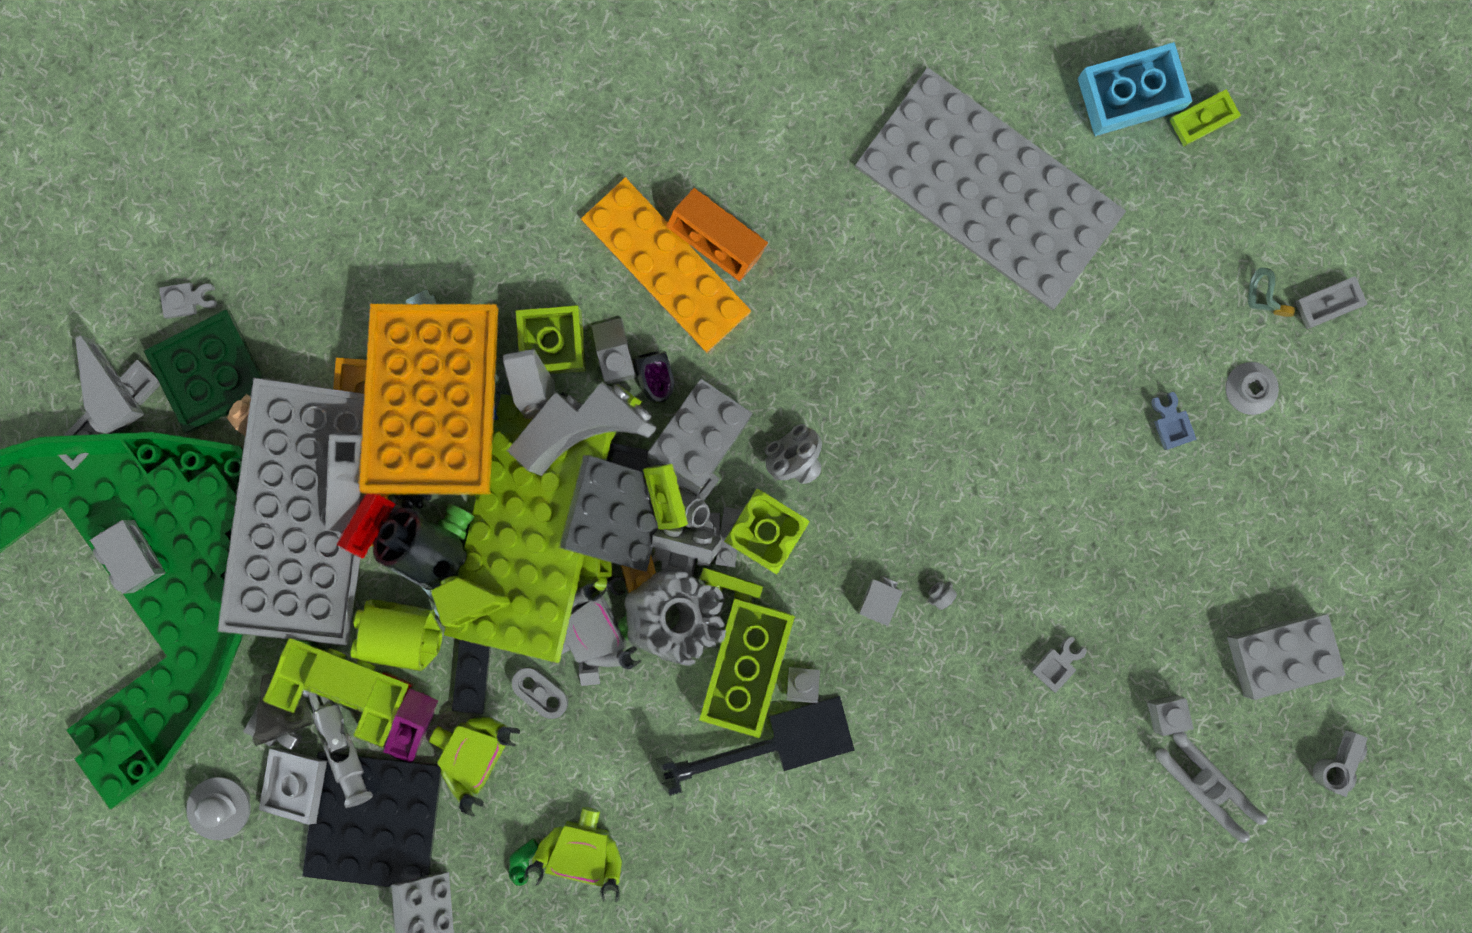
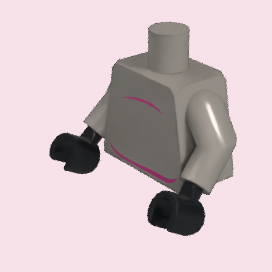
[561,577,641,670]

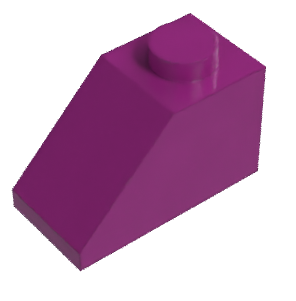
[383,689,438,763]

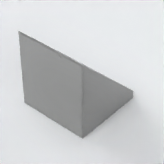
[579,662,600,686]

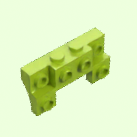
[263,638,409,748]

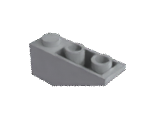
[325,435,362,531]

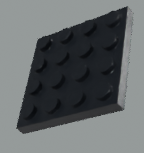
[302,751,442,887]

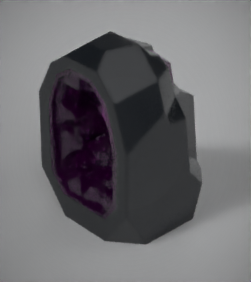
[633,350,675,404]

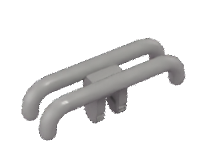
[1155,732,1267,843]

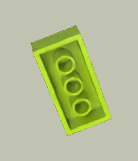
[699,597,795,738]

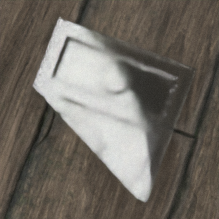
[253,671,314,746]

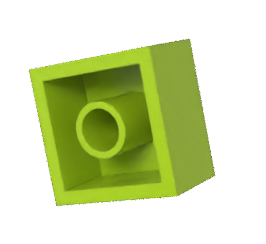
[516,305,586,374]

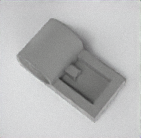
[1313,730,1368,797]

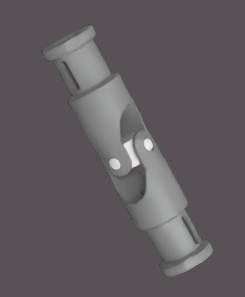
[303,690,373,808]

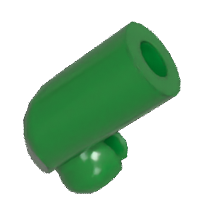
[508,838,539,886]

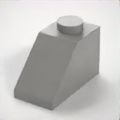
[592,318,637,385]
[503,349,555,419]

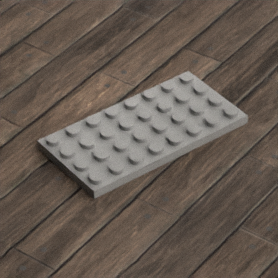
[855,67,1126,311]
[218,378,366,645]

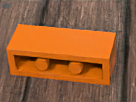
[666,188,768,282]

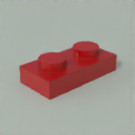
[336,493,395,559]

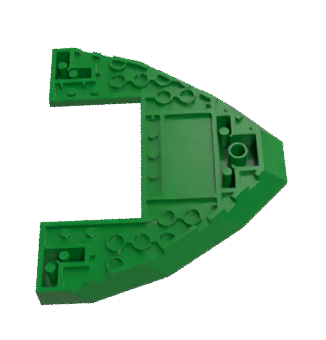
[0,432,244,810]

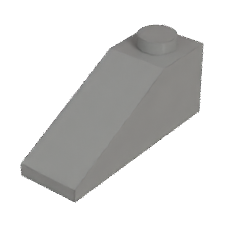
[75,335,144,434]

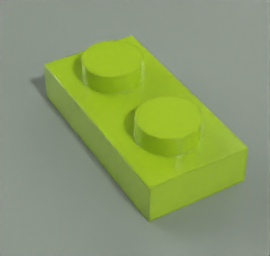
[1169,89,1241,147]
[643,463,688,530]
[700,567,763,602]

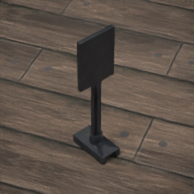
[655,696,855,796]

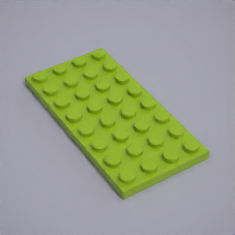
[444,394,613,663]

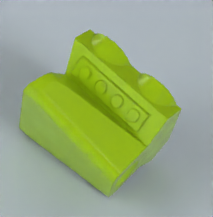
[724,489,810,575]

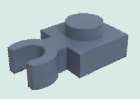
[1152,392,1197,450]

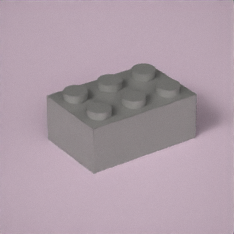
[645,379,753,496]
[1227,612,1346,700]

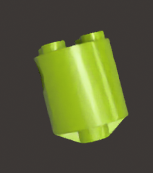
[351,599,443,671]

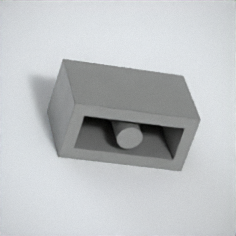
[90,520,166,594]

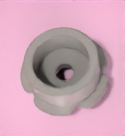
[928,581,957,610]

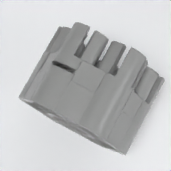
[625,571,726,665]

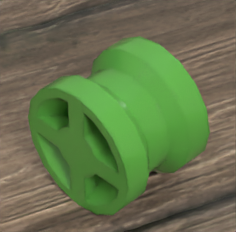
[437,503,475,540]

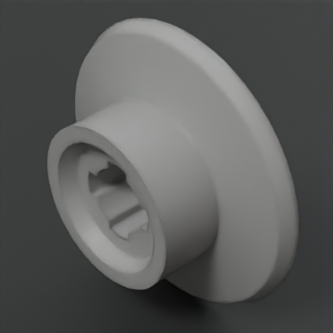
[1226,362,1279,415]

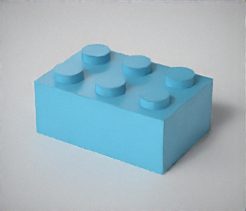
[1077,42,1192,136]

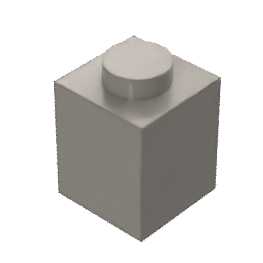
[857,576,903,626]
[1147,695,1194,736]

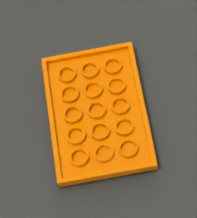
[359,304,498,494]

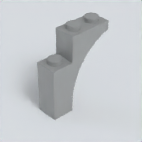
[507,382,657,476]

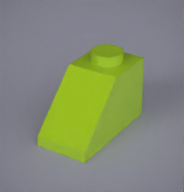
[431,576,511,628]

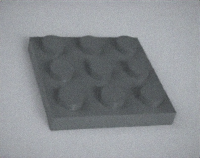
[559,455,658,572]

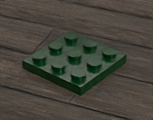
[144,309,264,434]

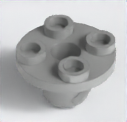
[765,424,822,484]
[186,776,251,840]

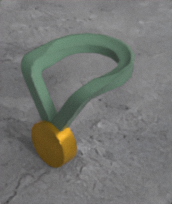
[1248,267,1295,317]

